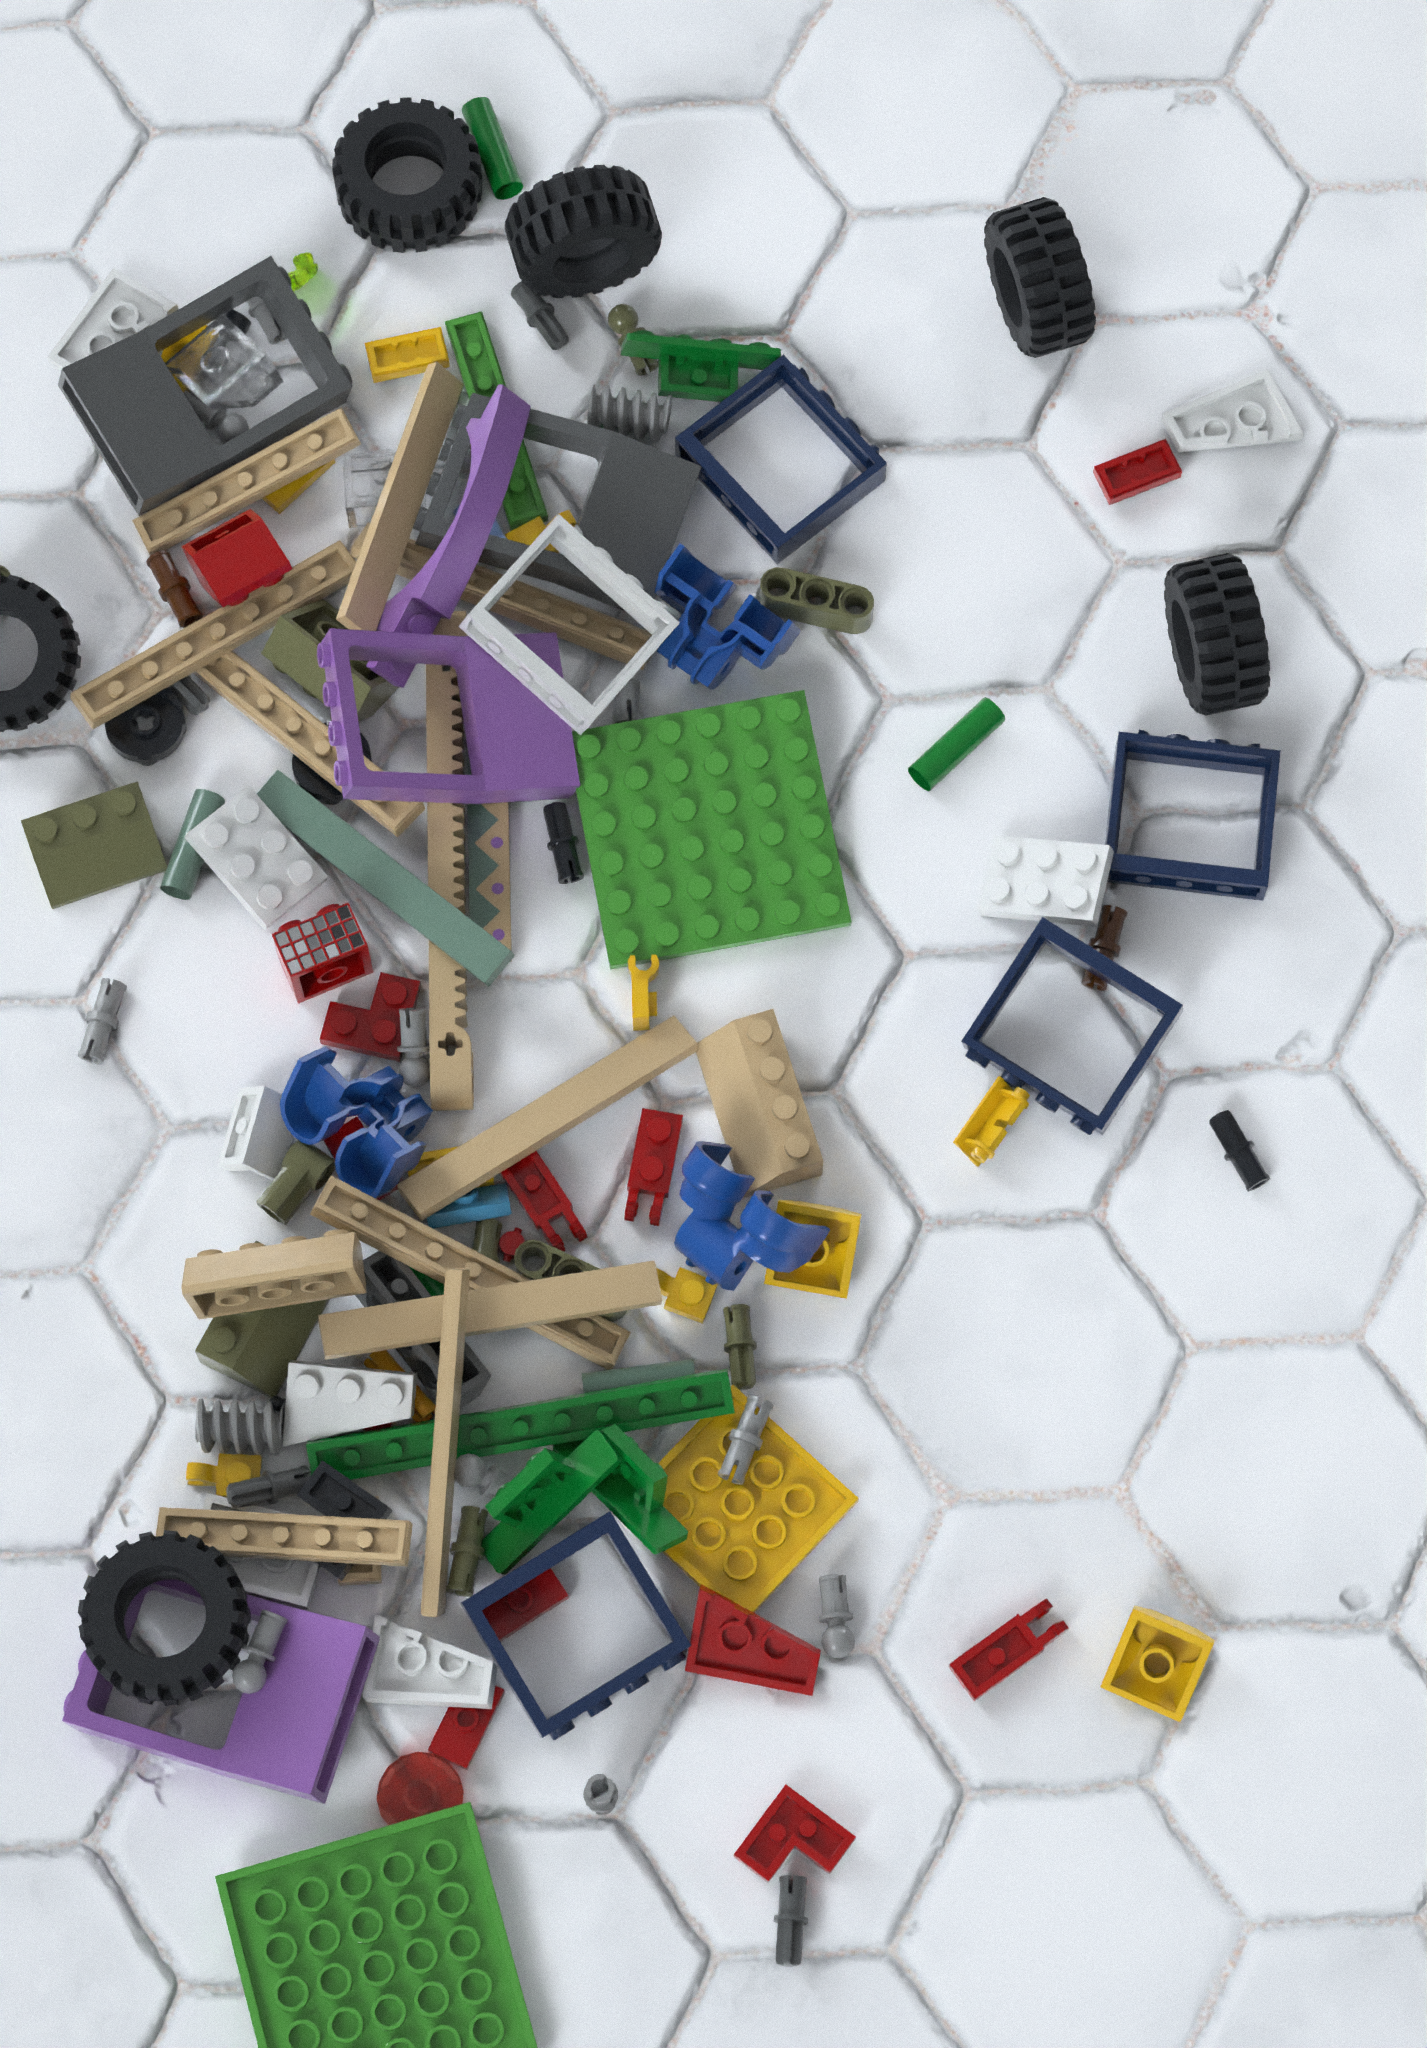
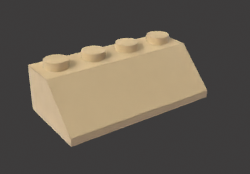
[696,1009,824,1199]
[181,1229,367,1320]

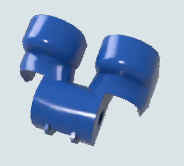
[654,543,801,690]
[280,1046,433,1199]
[674,1141,830,1291]

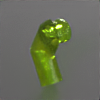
[288,252,318,291]

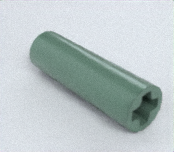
[160,789,225,900]
[581,1359,695,1393]

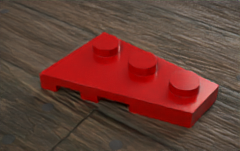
[685,1584,821,1696]

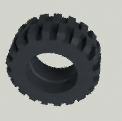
[332,97,483,253]
[505,164,662,298]
[984,197,1096,358]
[1164,553,1271,716]
[0,574,81,732]
[78,1530,251,1706]

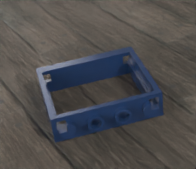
[675,354,887,565]
[1105,729,1281,901]
[961,917,1183,1136]
[459,1511,692,1741]

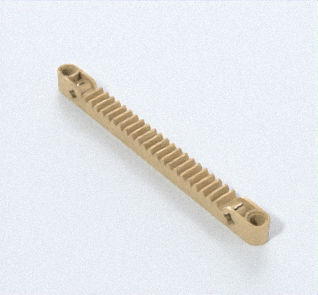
[426,611,474,1111]

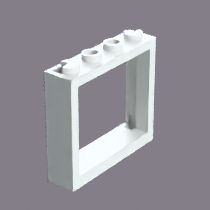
[458,514,680,735]

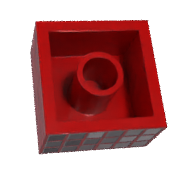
[271,902,374,1004]

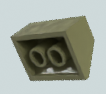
[261,599,399,722]
[20,781,167,909]
[195,1241,330,1398]

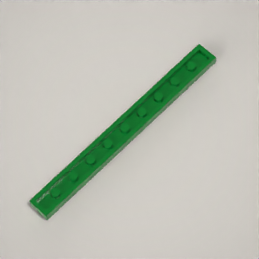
[306,1369,735,1480]

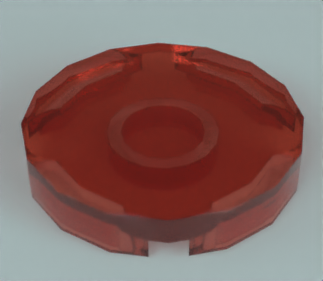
[376,1752,464,1825]

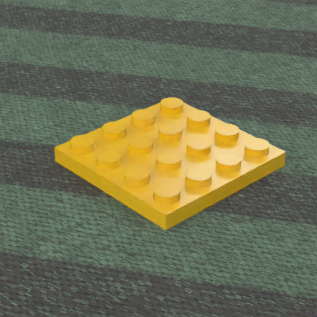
[658,1385,859,1613]

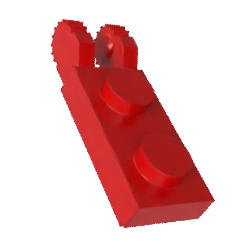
[624,1108,683,1226]
[499,1151,588,1252]
[948,1599,1069,1702]

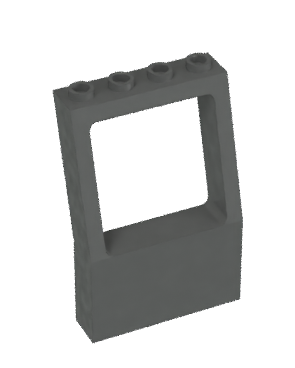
[57,256,353,516]
[413,393,702,611]

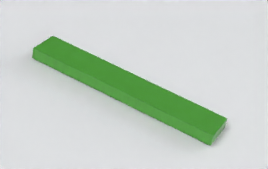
[445,311,548,531]

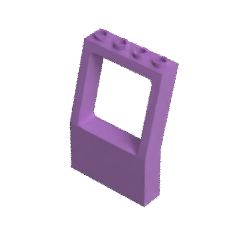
[317,628,580,804]
[62,1580,380,1804]

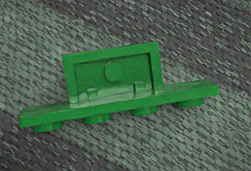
[621,330,781,402]
[552,1424,688,1554]
[481,1430,622,1575]

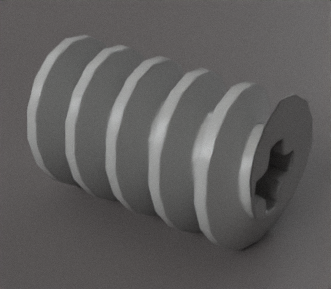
[587,383,672,444]
[195,1399,285,1456]

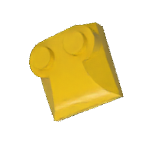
[764,1199,862,1299]
[1100,1605,1215,1723]

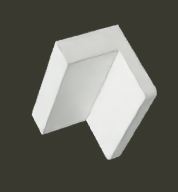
[217,1086,293,1181]

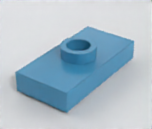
[427,1183,512,1229]

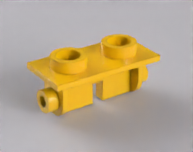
[953,1076,1030,1167]

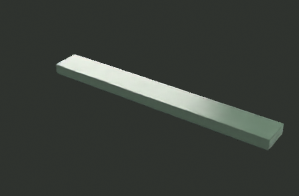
[257,769,515,987]

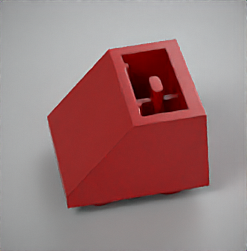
[181,508,293,608]

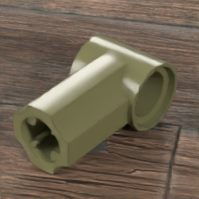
[256,1140,336,1225]

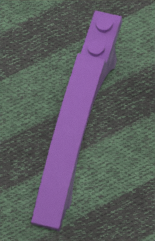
[366,384,531,688]

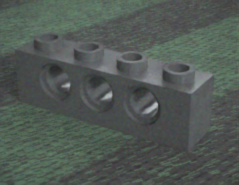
[355,1251,492,1408]

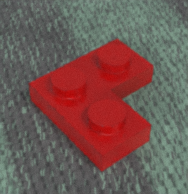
[319,972,421,1062]
[733,1784,856,1884]

